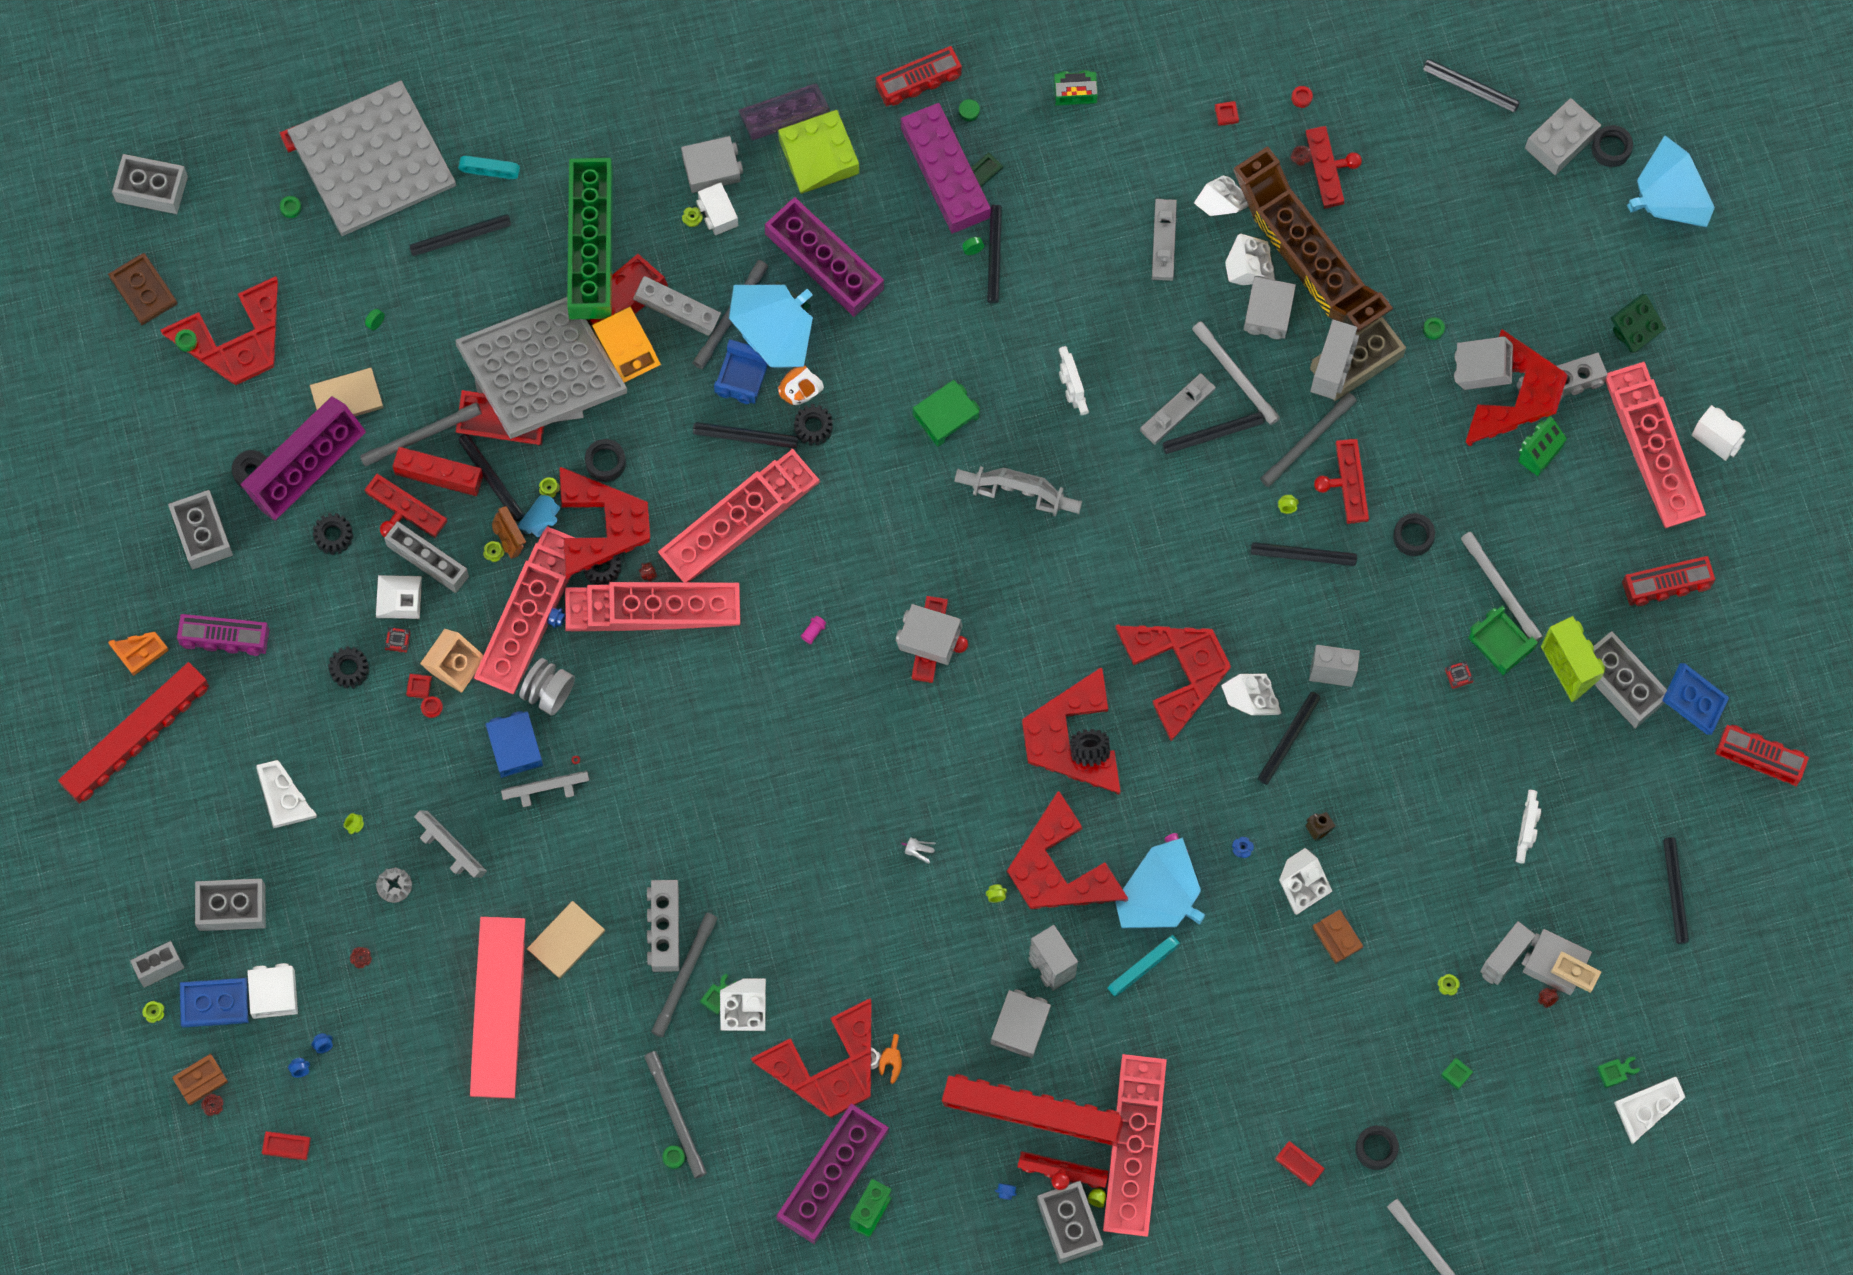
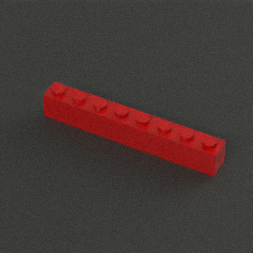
[58,662,209,804]
[942,1074,1123,1147]

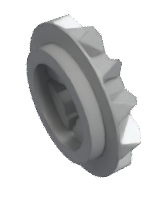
[376,867,412,903]

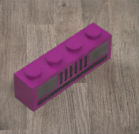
[177,614,270,656]

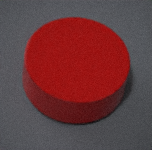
[1291,86,1313,108]

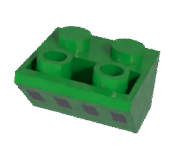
[1518,416,1567,476]

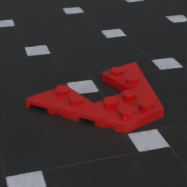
[160,276,278,385]
[1466,329,1568,446]
[559,467,650,579]
[1115,624,1231,741]
[1022,668,1120,795]
[1007,791,1128,909]
[751,998,872,1118]

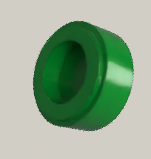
[959,99,980,121]
[280,196,302,218]
[962,237,984,255]
[365,309,385,331]
[1423,317,1445,340]
[175,329,197,352]
[662,1146,685,1169]

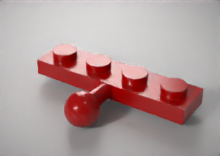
[1305,126,1362,209]
[1314,439,1369,524]
[365,474,448,538]
[912,596,968,683]
[1017,1151,1109,1190]

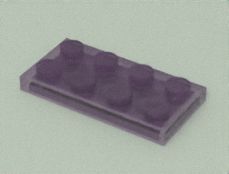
[738,83,830,141]

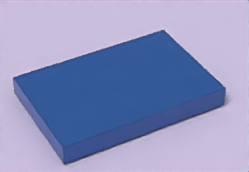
[1662,663,1729,735]
[180,978,249,1028]

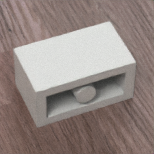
[696,183,738,235]

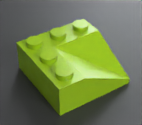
[778,110,859,194]
[1541,616,1605,702]

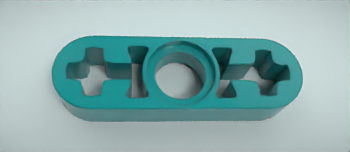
[458,156,520,179]

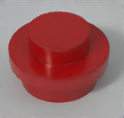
[421,696,443,718]

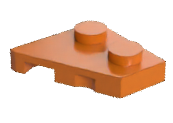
[108,632,169,676]

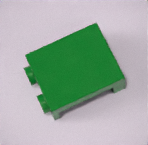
[913,380,980,447]
[1468,606,1538,676]
[850,1179,892,1238]

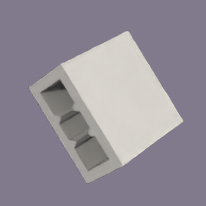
[1691,405,1746,461]
[248,963,298,1019]

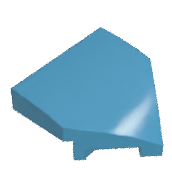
[517,495,560,537]

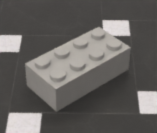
[1593,631,1667,729]

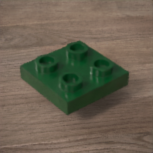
[1610,294,1666,353]

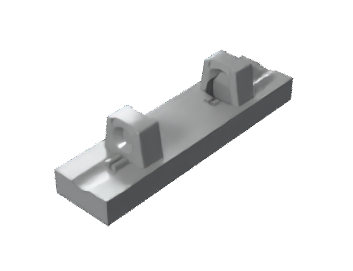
[1152,199,1177,281]
[1140,373,1216,445]
[501,770,589,807]
[414,810,487,878]

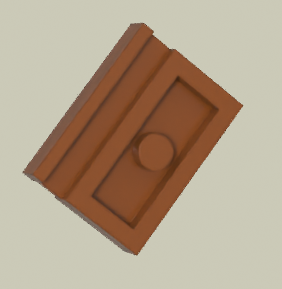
[492,506,526,559]
[1312,910,1363,964]
[172,1054,228,1106]

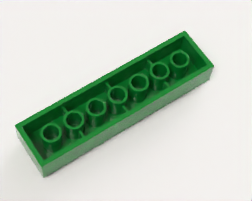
[567,158,613,319]

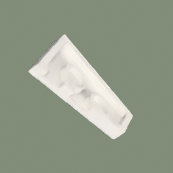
[256,760,317,828]
[1614,1077,1685,1144]

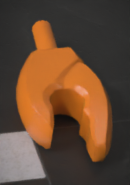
[878,1034,902,1084]

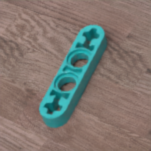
[1107,935,1180,997]

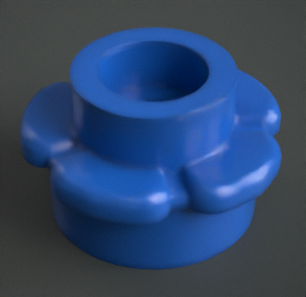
[547,608,565,628]
[1232,837,1254,858]
[311,1033,333,1054]
[288,1058,310,1078]
[995,1183,1017,1200]

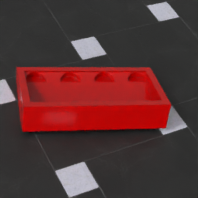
[586,254,668,326]
[456,390,544,445]

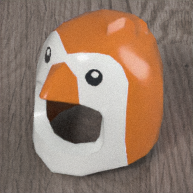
[778,365,824,405]

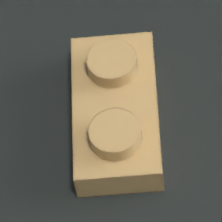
[1551,951,1601,993]

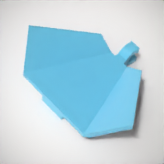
[1627,136,1715,227]
[729,285,813,368]
[1115,838,1205,928]

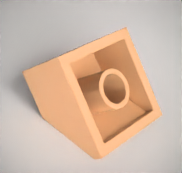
[420,629,484,692]

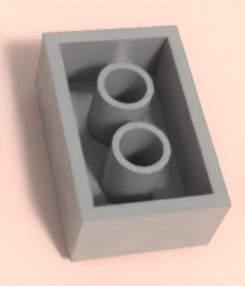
[1525,98,1601,175]
[112,154,188,214]
[1310,320,1359,399]
[168,490,233,570]
[195,879,266,931]
[1028,925,1078,991]
[1037,1181,1103,1264]

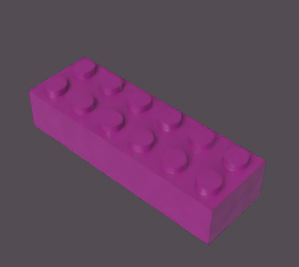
[901,103,991,234]
[765,197,884,317]
[240,396,366,520]
[777,1104,889,1245]

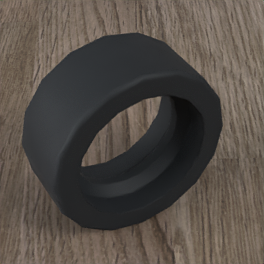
[1592,125,1633,167]
[585,439,626,482]
[1393,513,1435,557]
[1355,1125,1399,1170]

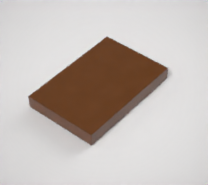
[108,253,178,326]

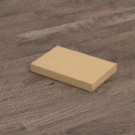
[310,368,383,416]
[527,901,605,979]

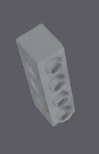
[632,276,721,336]
[1516,353,1608,400]
[385,521,469,593]
[647,880,679,972]

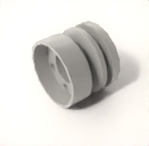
[519,658,575,716]

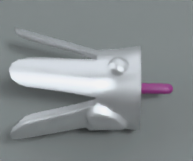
[902,838,936,864]

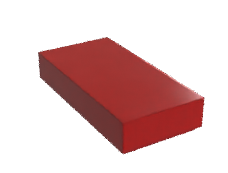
[262,1131,311,1161]
[1275,1141,1325,1187]

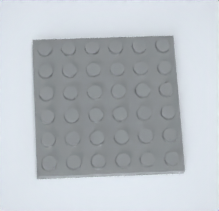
[287,80,456,236]
[456,297,627,439]

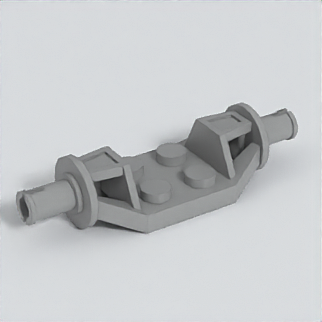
[954,466,1082,516]

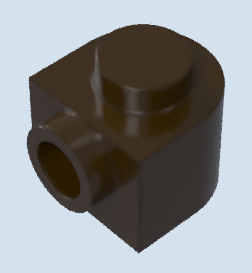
[1305,812,1336,841]

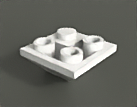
[1194,175,1249,216]
[1225,234,1275,285]
[376,575,422,619]
[1221,674,1281,715]
[1279,848,1332,915]
[720,979,766,1031]

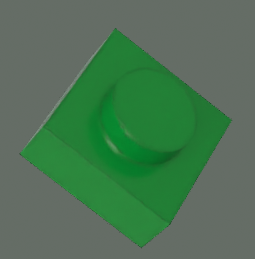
[1441,1058,1473,1090]

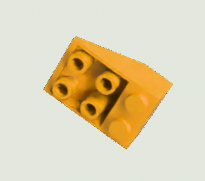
[592,307,661,383]

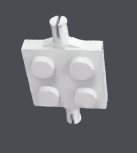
[1059,346,1089,415]
[1516,790,1541,863]

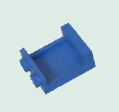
[714,339,768,404]
[486,711,543,778]

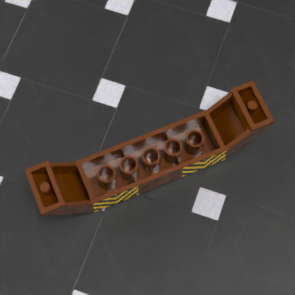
[1233,146,1393,332]

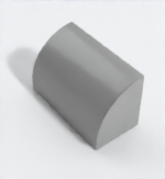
[130,941,184,988]

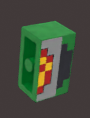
[1054,70,1098,106]

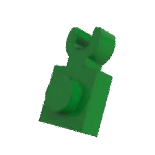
[700,974,737,1016]
[1597,1057,1640,1088]

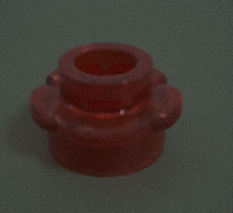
[1291,145,1312,166]
[639,562,657,582]
[350,947,372,968]
[1538,988,1559,1008]
[201,1094,224,1116]

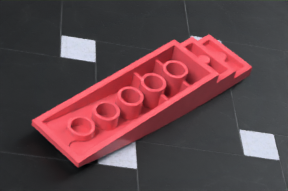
[1605,362,1706,528]
[658,449,820,583]
[474,526,575,695]
[565,582,740,631]
[470,917,525,1098]
[1103,1054,1167,1237]

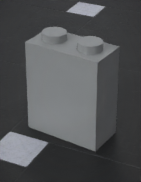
[681,136,743,193]
[1244,276,1296,339]
[1454,337,1513,390]
[896,604,963,665]
[1309,645,1360,687]
[1480,922,1535,985]
[1522,929,1592,996]
[991,989,1051,1059]

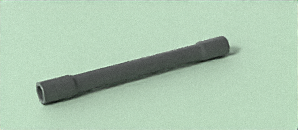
[692,260,768,369]
[1260,393,1357,487]
[360,402,482,467]
[651,913,718,1038]
[644,1051,707,1179]

